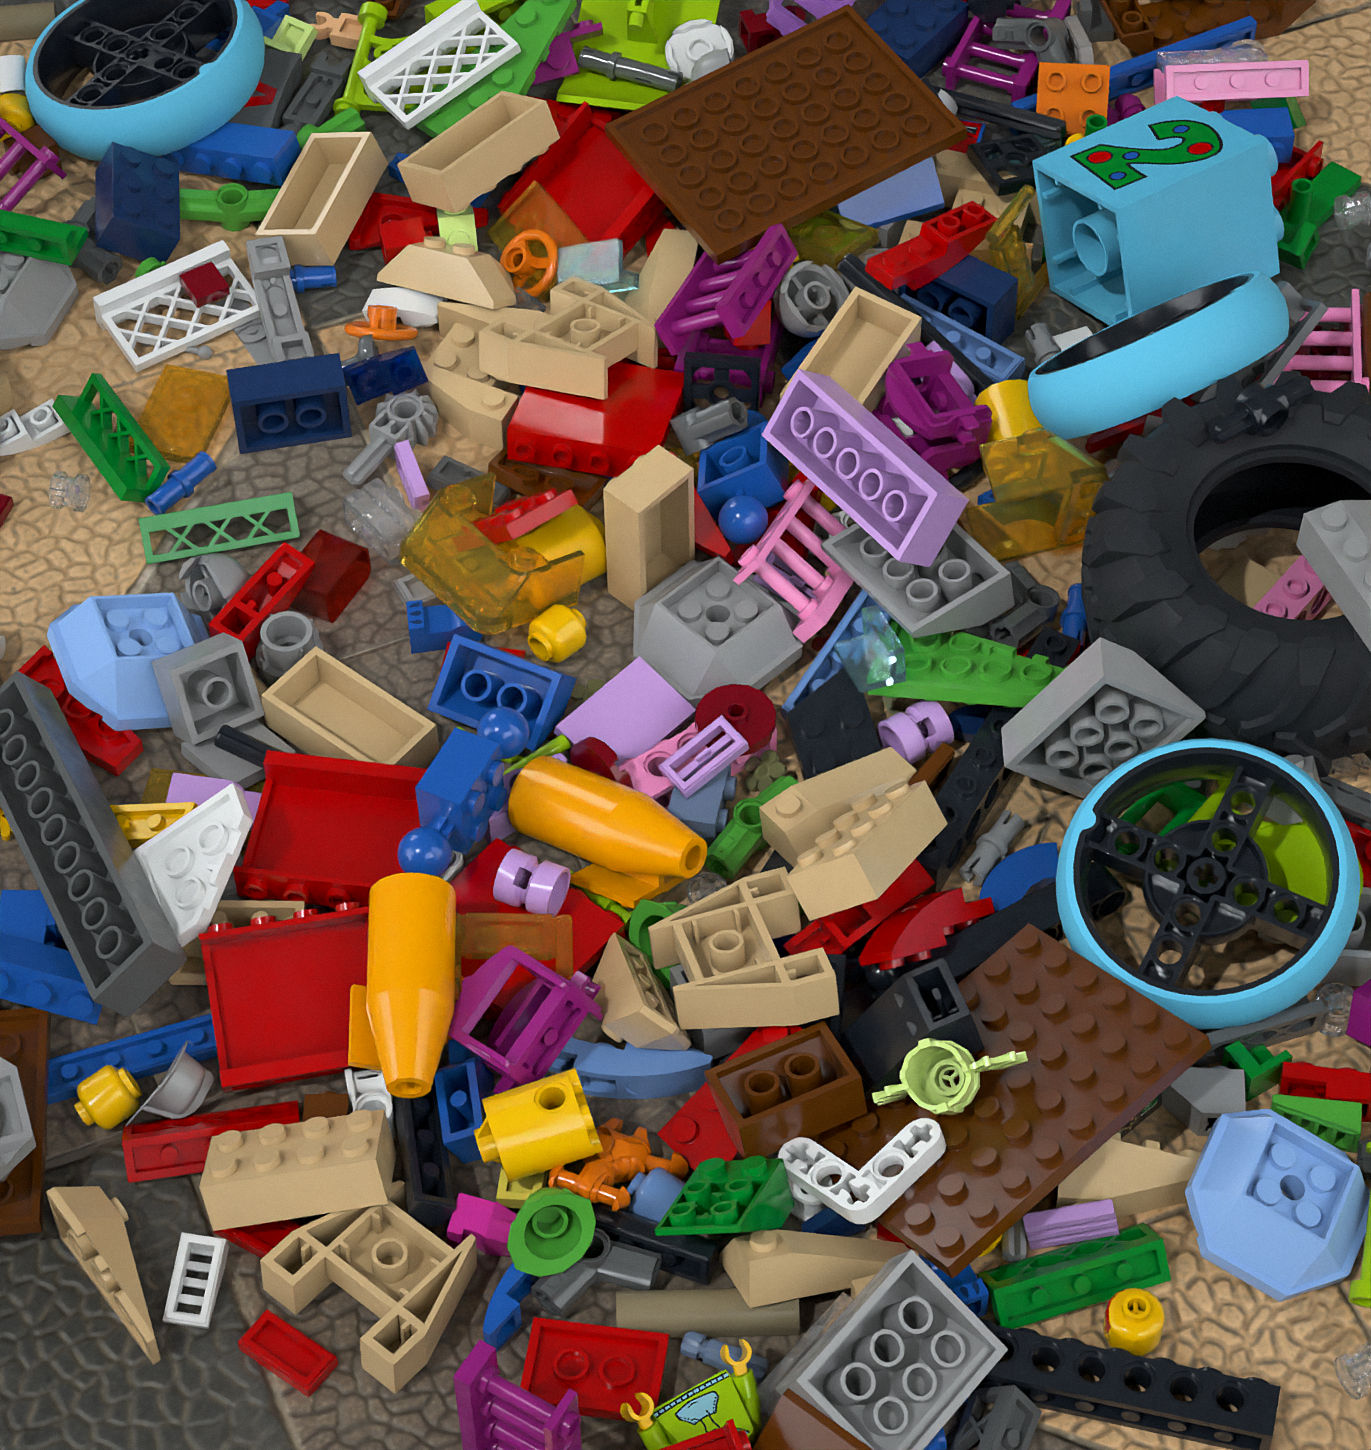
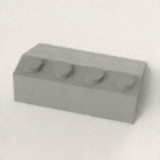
[1296,500,1371,652]
[821,523,1015,638]
[1001,637,1206,799]
[775,1249,1008,1450]

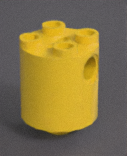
[974,379,1059,488]
[494,504,607,606]
[473,1068,603,1183]

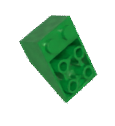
[655,1156,795,1236]

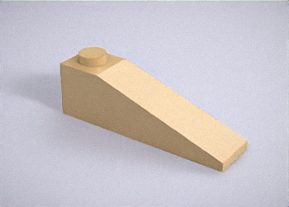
[624,229,699,354]
[1055,1132,1201,1218]
[719,1229,909,1308]

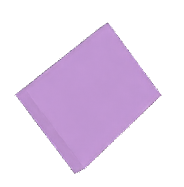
[554,656,696,767]

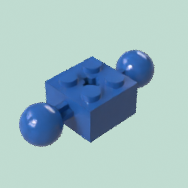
[697,410,789,545]
[397,706,530,877]

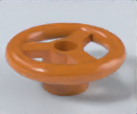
[499,229,559,300]
[344,305,418,341]

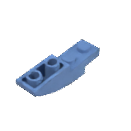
[548,1037,713,1099]

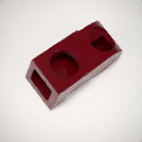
[738,5,806,54]

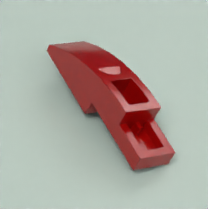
[865,200,999,291]
[781,858,936,956]
[859,887,995,971]
[1277,1062,1371,1122]

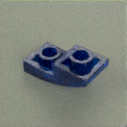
[342,346,429,405]

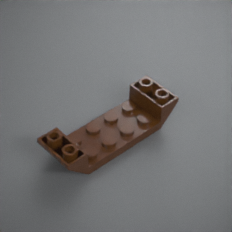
[1098,0,1316,55]

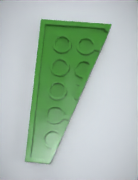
[406,0,577,138]
[867,619,1068,708]

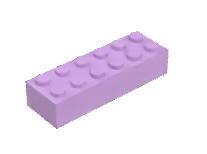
[762,369,969,567]

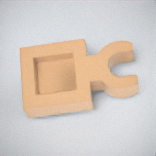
[310,12,363,50]

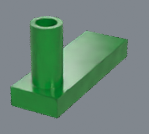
[1279,161,1362,228]

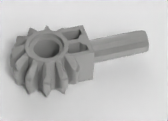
[343,389,439,487]

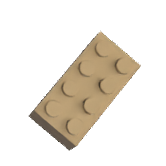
[397,91,560,213]
[255,132,388,266]
[780,286,922,413]
[603,445,695,611]
[261,646,439,768]
[786,780,948,921]
[199,1109,397,1231]

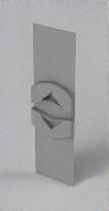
[215,298,275,365]

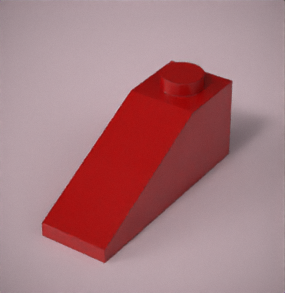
[208,542,316,662]

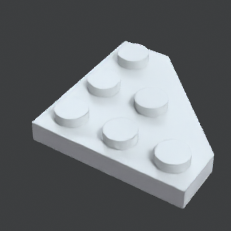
[133,783,253,947]

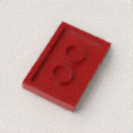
[520,1317,669,1423]

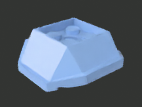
[47,593,209,731]
[1184,1109,1370,1302]

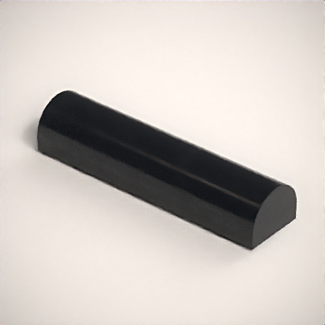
[393,1079,456,1227]
[557,1187,721,1286]

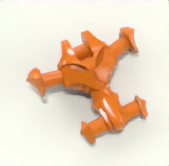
[548,1117,689,1211]

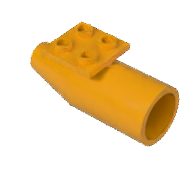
[508,756,707,909]
[348,873,456,1098]

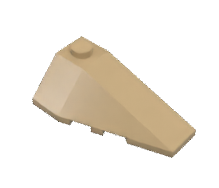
[759,747,917,868]
[46,1186,161,1365]

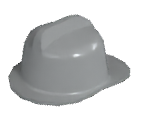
[125,1040,214,1127]

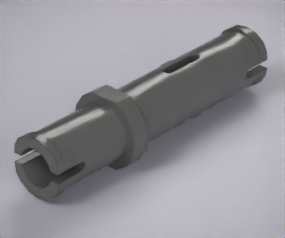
[578,46,683,92]

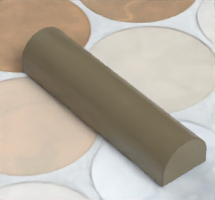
[0,1,58,41]
[616,1288,800,1338]

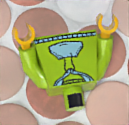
[620,1339,762,1450]

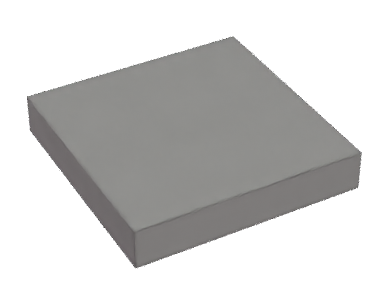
[181,719,296,789]

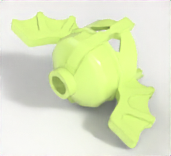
[872,1038,1028,1115]

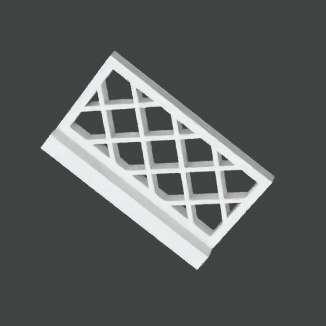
[357,0,521,130]
[93,240,261,373]

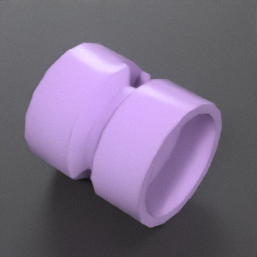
[877,699,954,765]
[493,849,571,920]

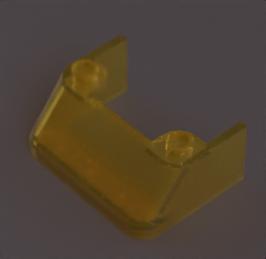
[965,427,1111,562]
[399,472,585,635]

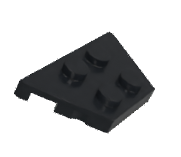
[785,662,882,781]

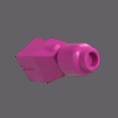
[447,1193,517,1257]

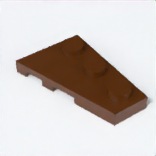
[487,449,609,512]

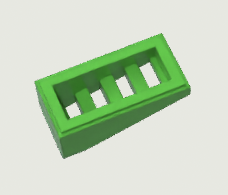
[1269,1094,1362,1153]

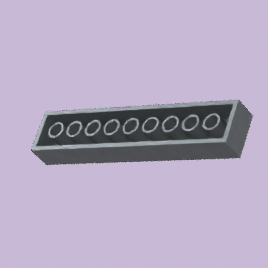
[0,671,188,1018]

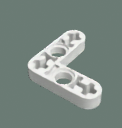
[778,1118,946,1224]

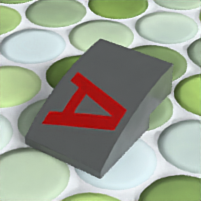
[228,48,302,129]

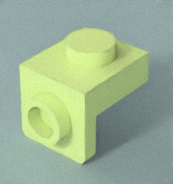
[263,15,318,61]
[436,205,478,251]

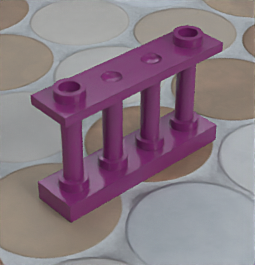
[942,0,1072,102]
[0,117,67,212]
[654,223,799,356]
[674,293,785,408]
[453,1339,582,1450]

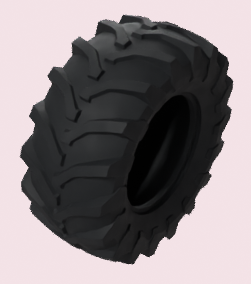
[1081,371,1371,778]

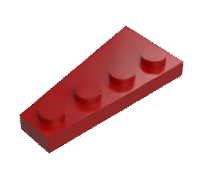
[18,645,144,777]
[657,1025,803,1171]

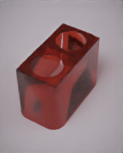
[290,529,371,623]

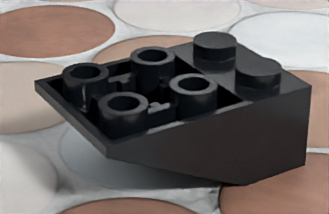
[839,957,985,1100]

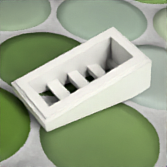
[163,1233,229,1329]

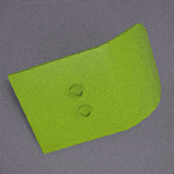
[556,0,721,111]

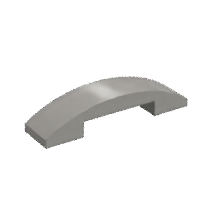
[246,235,314,362]

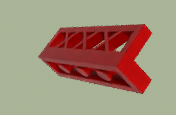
[122,1100,300,1183]

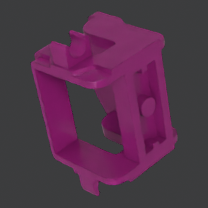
[871,342,993,473]
[448,945,604,1094]

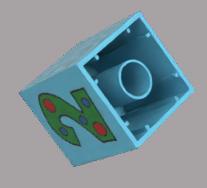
[1032,96,1284,326]

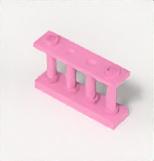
[1153,60,1309,105]
[1273,289,1369,393]
[733,478,854,643]

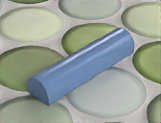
[901,293,1025,383]
[781,590,893,720]

